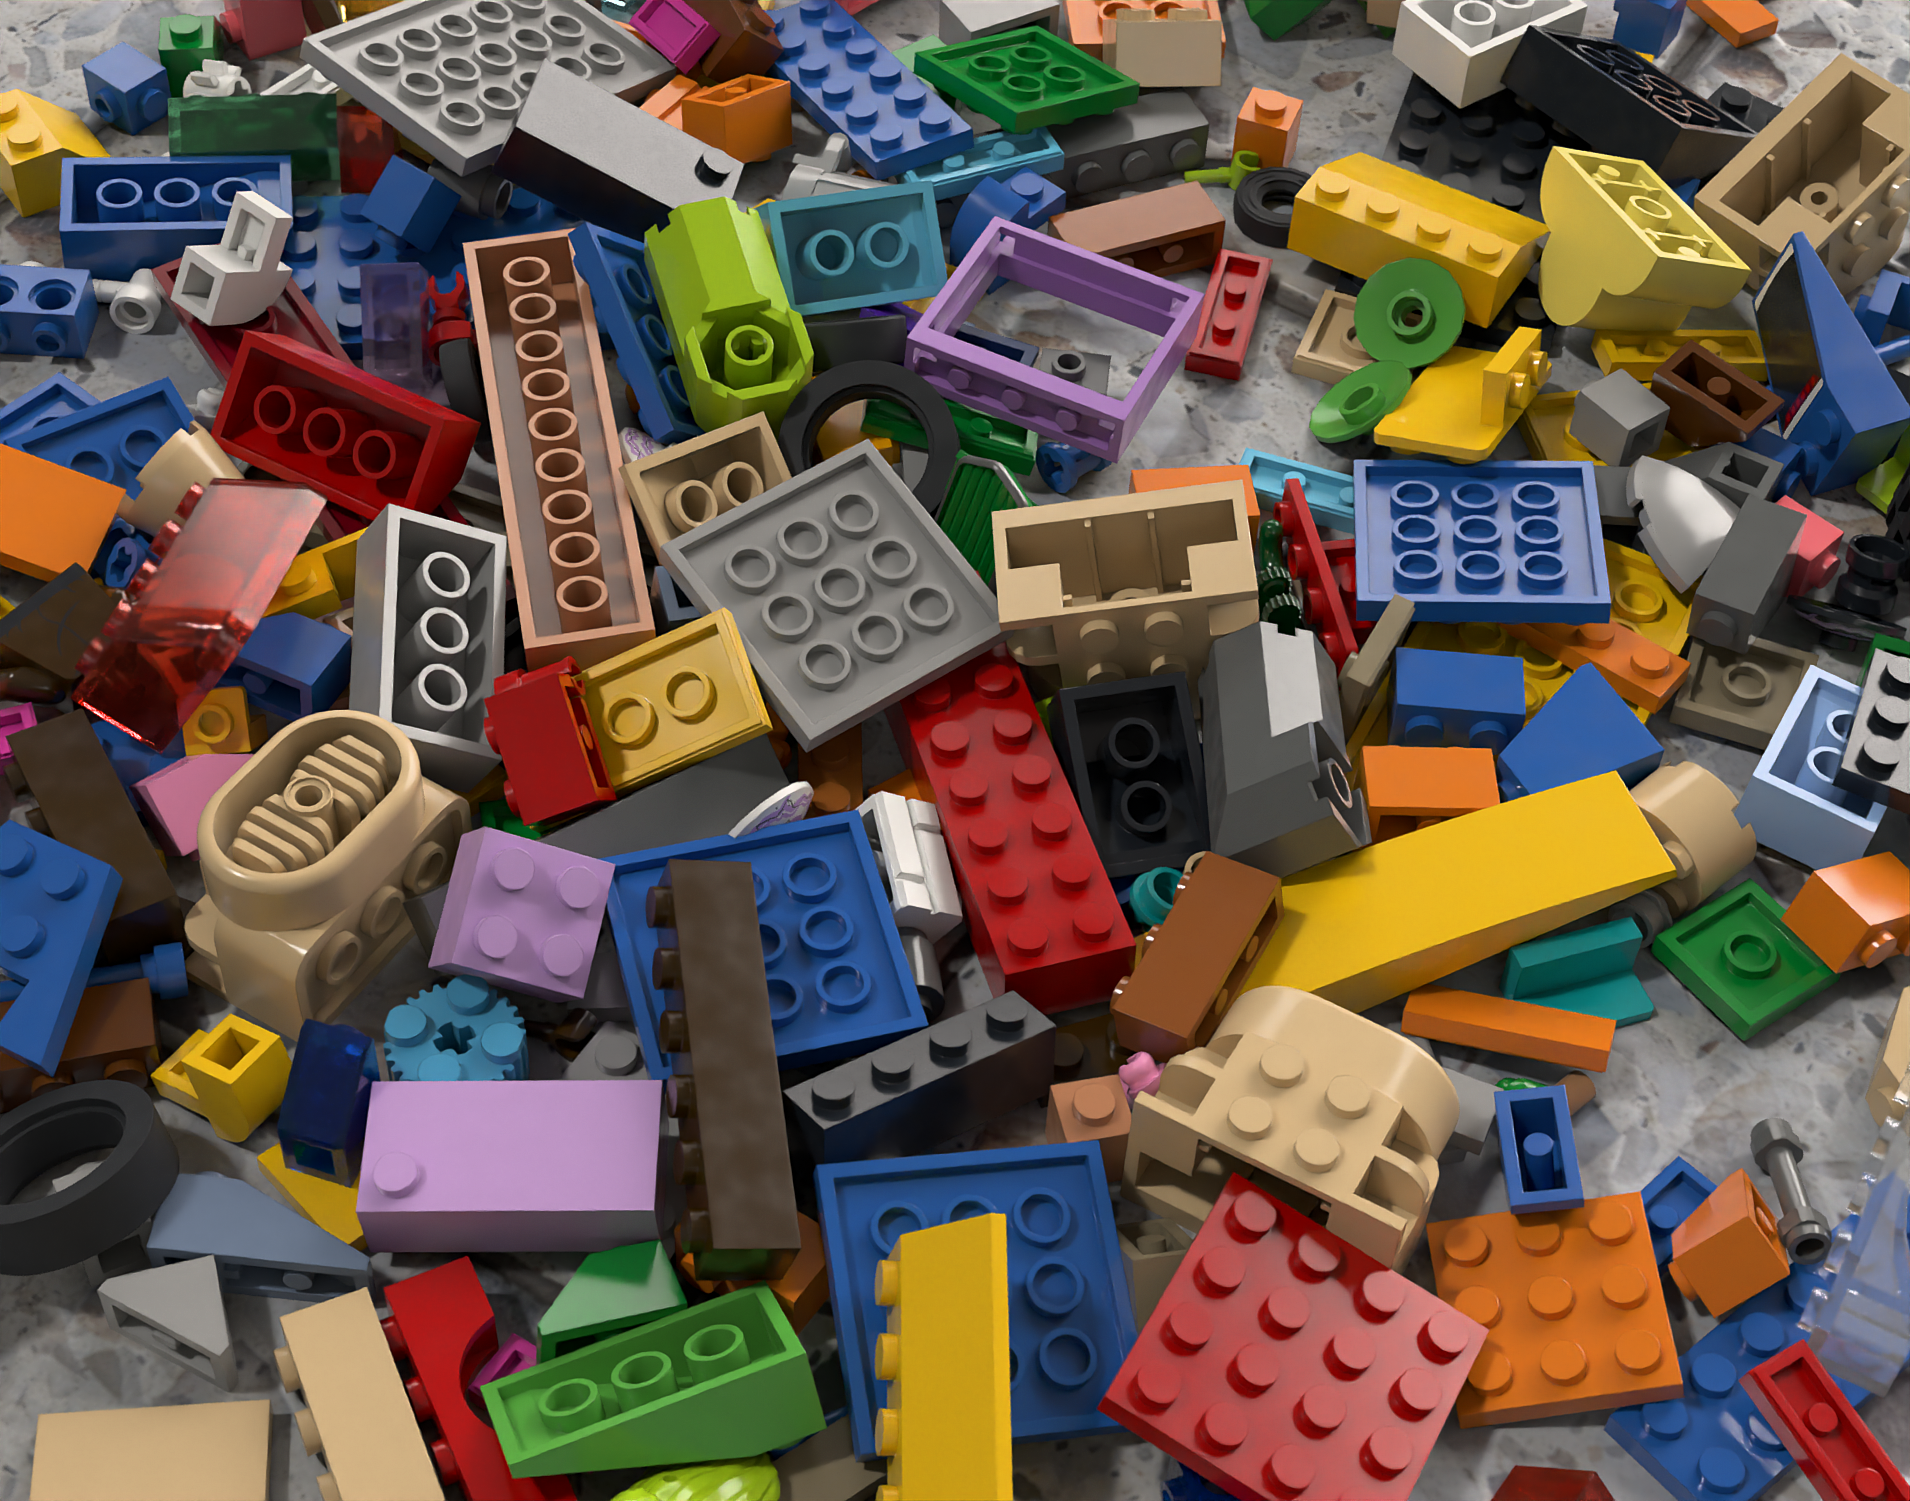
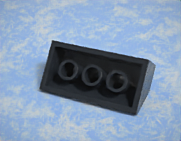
[781,990,1056,1187]

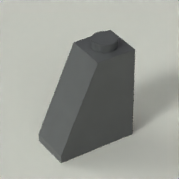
[1686,494,1807,655]

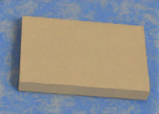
[29,1399,273,1501]

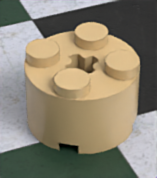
[1629,761,1757,918]

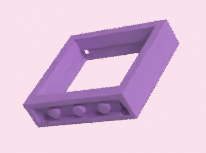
[904,216,1205,464]

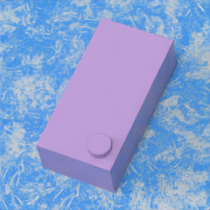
[356,1080,669,1252]

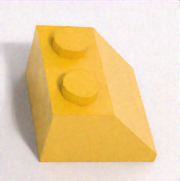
[0,89,111,218]

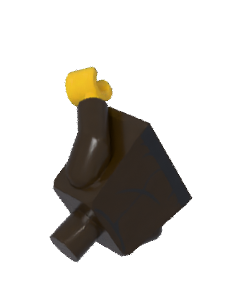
[0,562,148,714]

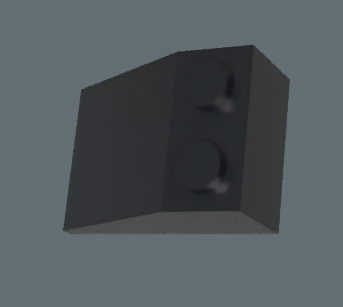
[1046,671,1211,880]

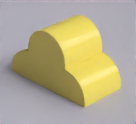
[1538,146,1751,331]

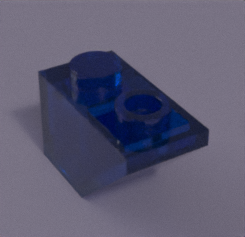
[277,1018,381,1188]

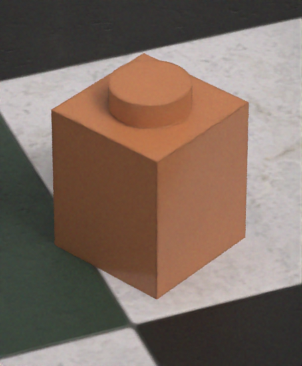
[1045,1074,1132,1183]

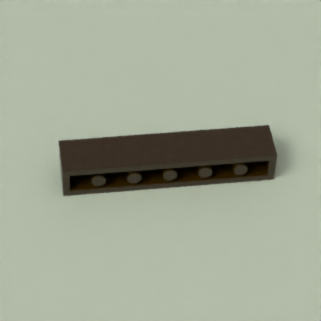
[645,859,801,1281]

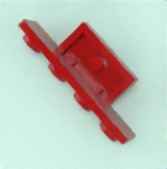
[1273,478,1378,691]

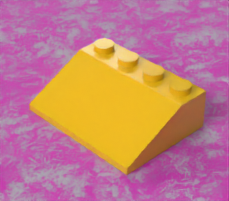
[1287,152,1551,329]

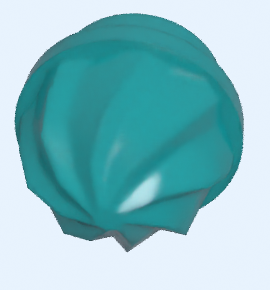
[1128,867,1183,932]

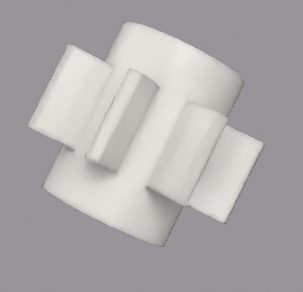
[183,59,252,126]

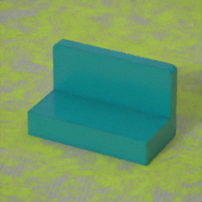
[1499,916,1654,1028]

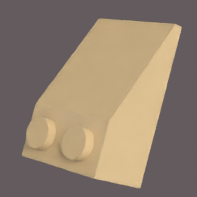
[618,411,792,566]

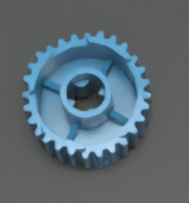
[383,974,530,1081]

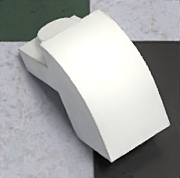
[170,191,293,326]

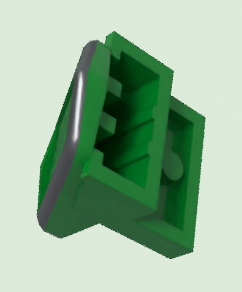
[934,449,1038,598]

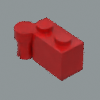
[484,655,618,826]

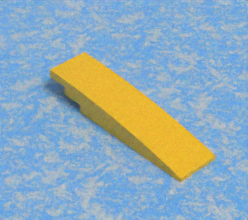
[1134,770,1677,1014]

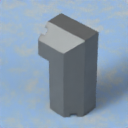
[1198,621,1372,879]

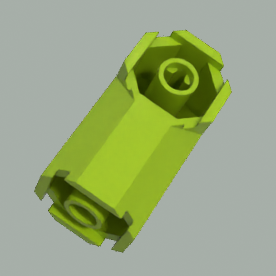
[644,196,814,444]

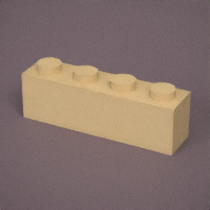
[273,1287,445,1501]

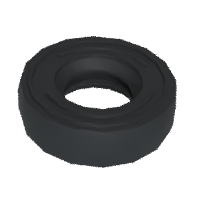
[1233,167,1311,248]
[439,338,492,445]

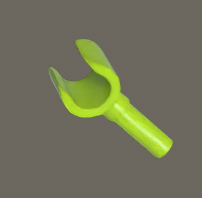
[1184,150,1261,191]

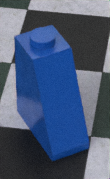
[1495,662,1665,804]

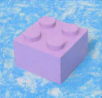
[428,827,616,1003]

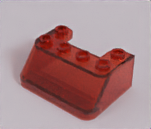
[70,477,328,754]

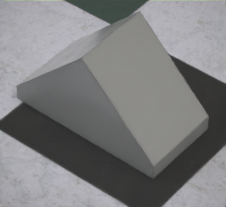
[97,1255,239,1393]

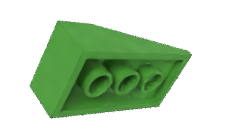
[480,1280,827,1478]

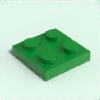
[1651,878,1842,1041]

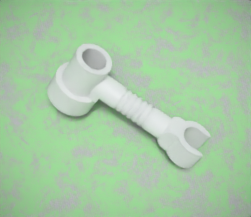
[21,261,162,334]

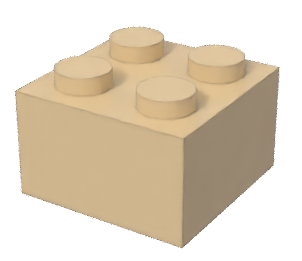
[1103,8,1222,87]

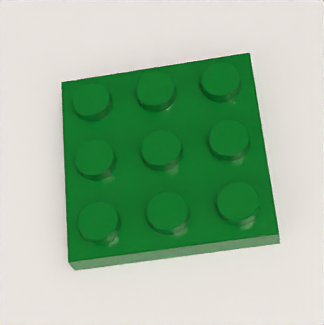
[913,26,1140,135]

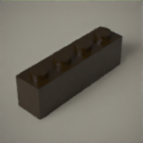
[2,708,186,966]

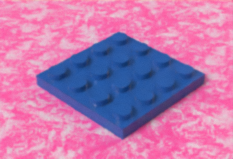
[1353,460,1611,626]
[599,810,929,1095]
[812,1140,1137,1463]

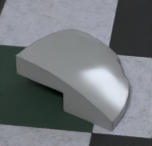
[1626,455,1740,594]

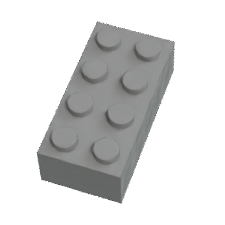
[349,503,507,793]

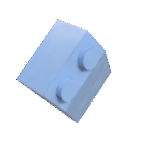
[1734,665,1887,870]

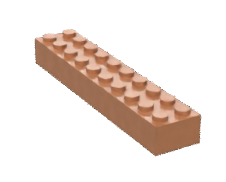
[463,228,656,672]

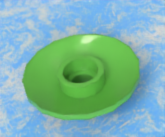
[1353,258,1466,370]
[1309,359,1412,443]

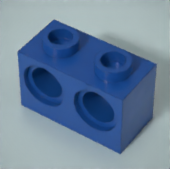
[0,264,99,359]

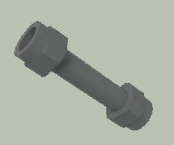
[1750,1118,1832,1265]

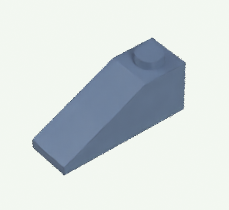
[146,1171,377,1307]

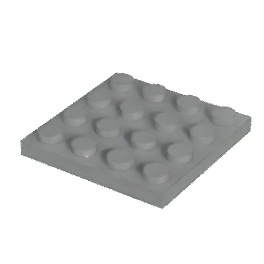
[658,439,1015,753]

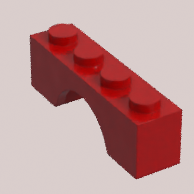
[379,1256,577,1501]

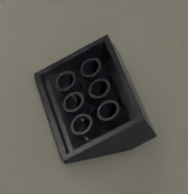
[1500,25,1758,189]

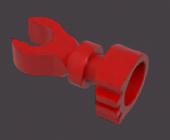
[426,271,480,367]

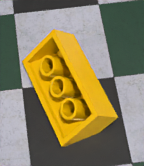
[875,1213,1013,1501]

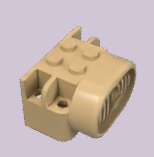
[1694,53,1910,296]
[992,479,1259,720]
[184,710,472,1048]
[1120,986,1460,1275]

